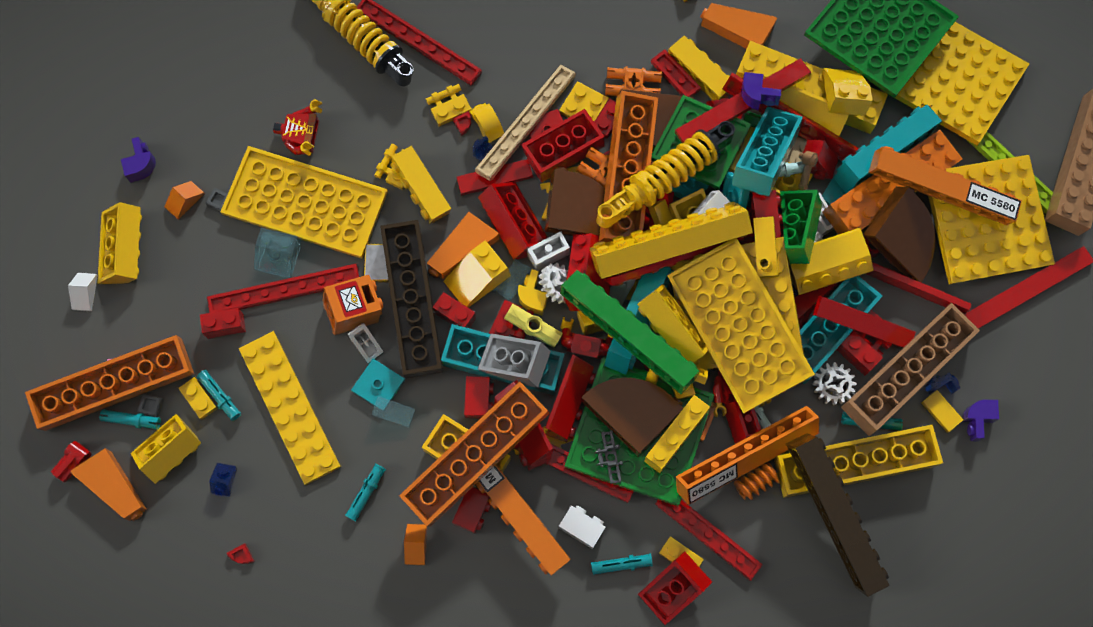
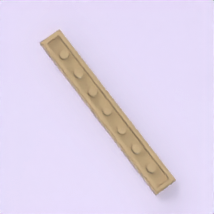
[475,65,576,181]

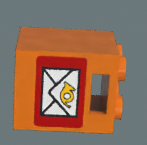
[322,275,383,335]

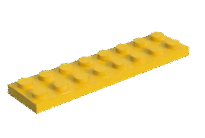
[239,331,341,485]

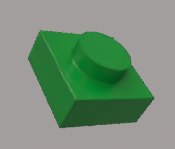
[743,111,762,127]

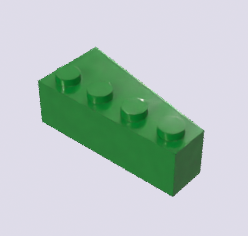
[780,190,822,264]

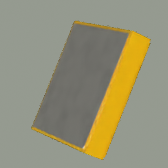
[364,244,389,282]

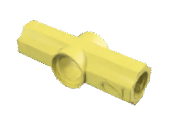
[504,304,563,348]

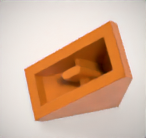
[164,181,205,220]
[404,524,427,565]

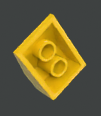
[822,68,873,116]
[443,240,511,308]

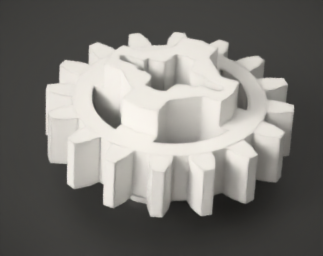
[539,263,568,304]
[812,362,857,405]

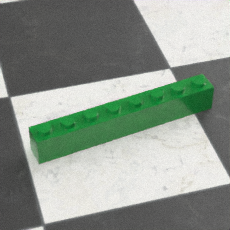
[560,270,699,394]

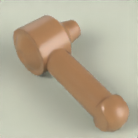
[798,151,818,190]

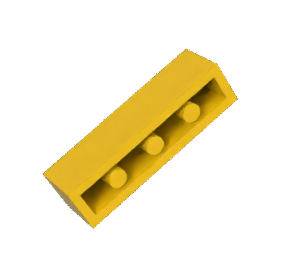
[668,36,730,100]
[390,145,451,224]
[644,395,710,473]

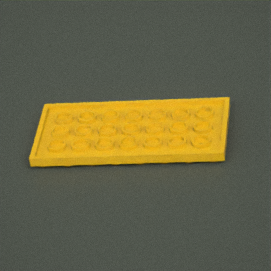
[220,146,388,259]
[667,238,815,413]

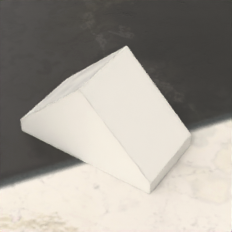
[68,273,98,311]
[348,323,383,363]

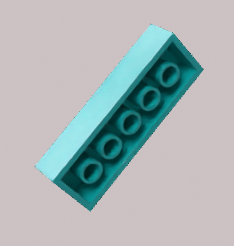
[833,104,942,193]
[732,106,803,196]
[604,266,674,375]
[800,276,882,385]
[441,324,565,395]

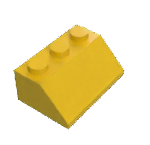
[130,414,201,484]

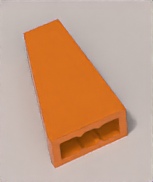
[700,3,777,49]
[427,212,499,279]
[71,448,147,521]

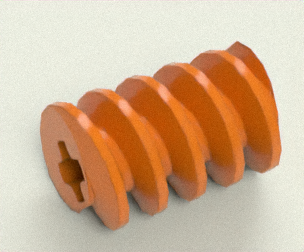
[734,462,780,500]

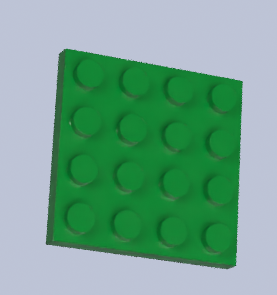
[651,95,751,190]

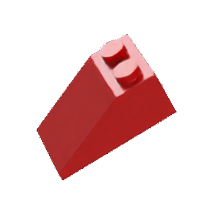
[638,551,712,625]

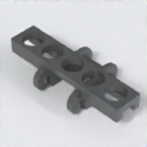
[595,431,623,484]

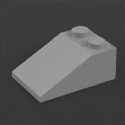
[478,334,551,388]

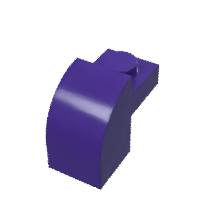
[741,72,781,110]
[121,137,156,183]
[962,400,999,442]

